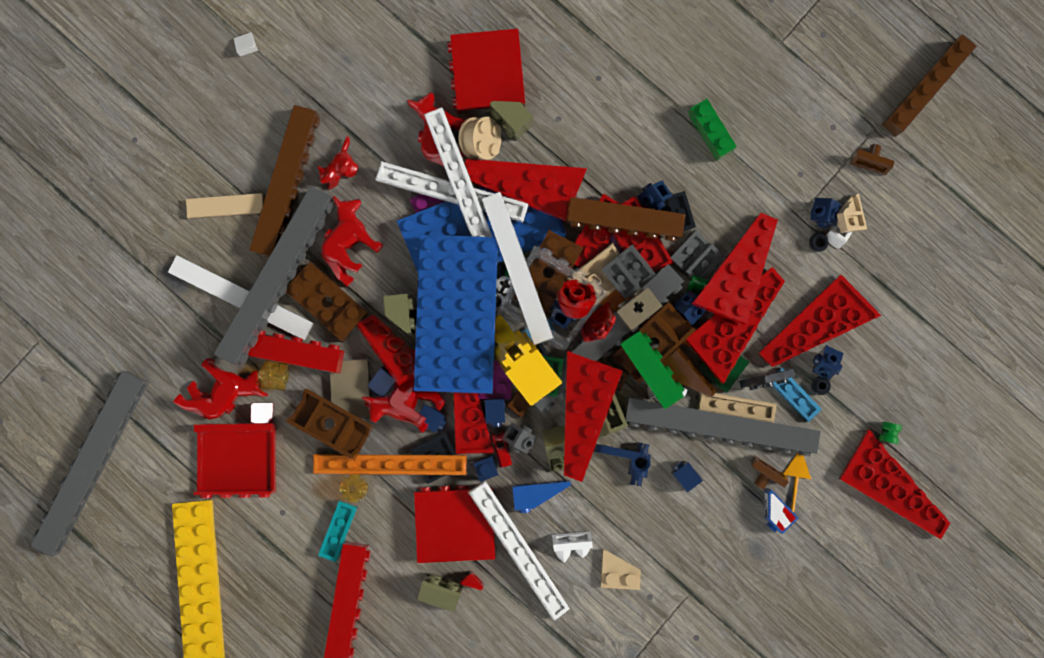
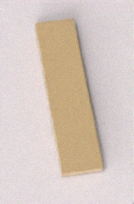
[186,193,264,219]
[697,392,777,423]

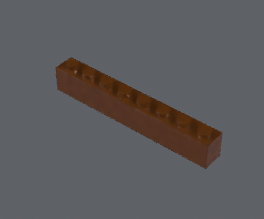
[249,105,320,257]

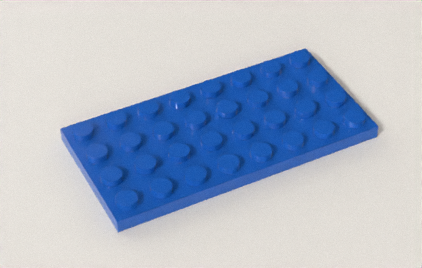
[397,187,567,274]
[414,235,498,394]

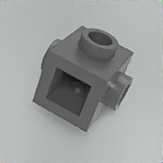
[502,422,538,454]

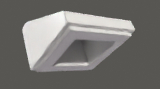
[234,32,258,56]
[826,225,852,249]

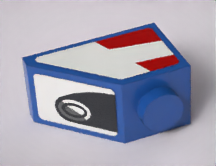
[764,488,798,534]

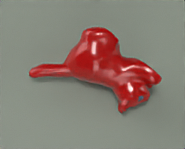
[317,136,358,189]

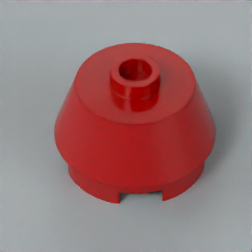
[557,280,596,318]

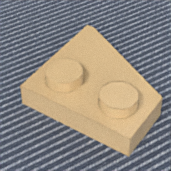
[837,194,867,233]
[601,549,641,590]

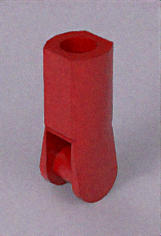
[492,431,513,468]

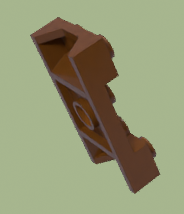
[513,230,583,316]
[286,262,369,342]
[612,302,695,383]
[286,388,374,460]

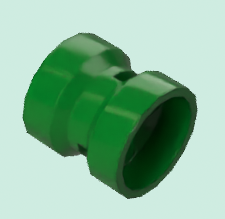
[879,421,902,445]

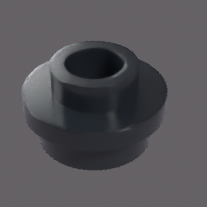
[809,233,829,252]
[811,376,831,395]

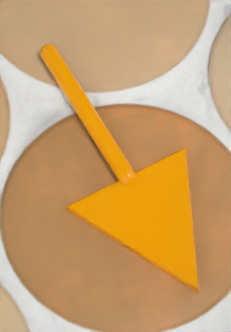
[783,452,811,512]

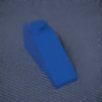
[513,480,571,513]

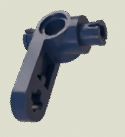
[594,442,651,487]

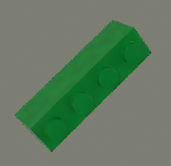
[620,331,685,409]

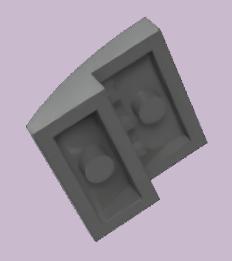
[670,230,724,279]
[601,244,656,300]

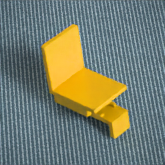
[494,314,562,405]

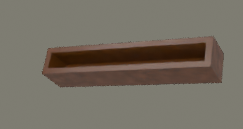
[881,34,977,137]
[565,197,686,242]

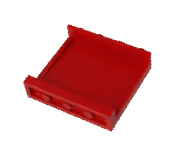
[447,28,525,114]
[193,423,276,498]
[414,484,496,563]

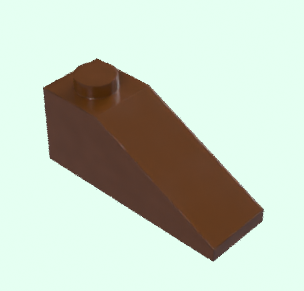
[661,347,716,397]

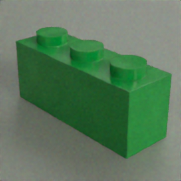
[687,98,737,161]

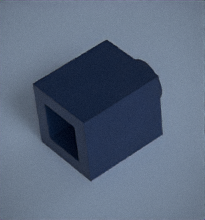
[368,366,396,397]
[485,399,506,427]
[419,404,447,433]
[473,456,499,482]
[671,461,703,493]

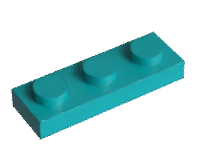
[318,500,358,562]

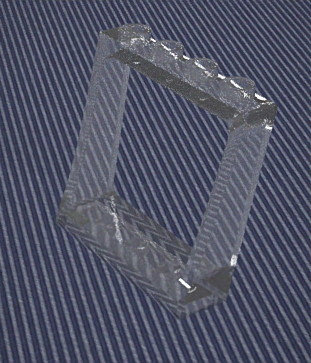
[498,246,607,353]

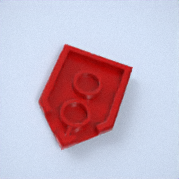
[579,302,616,342]

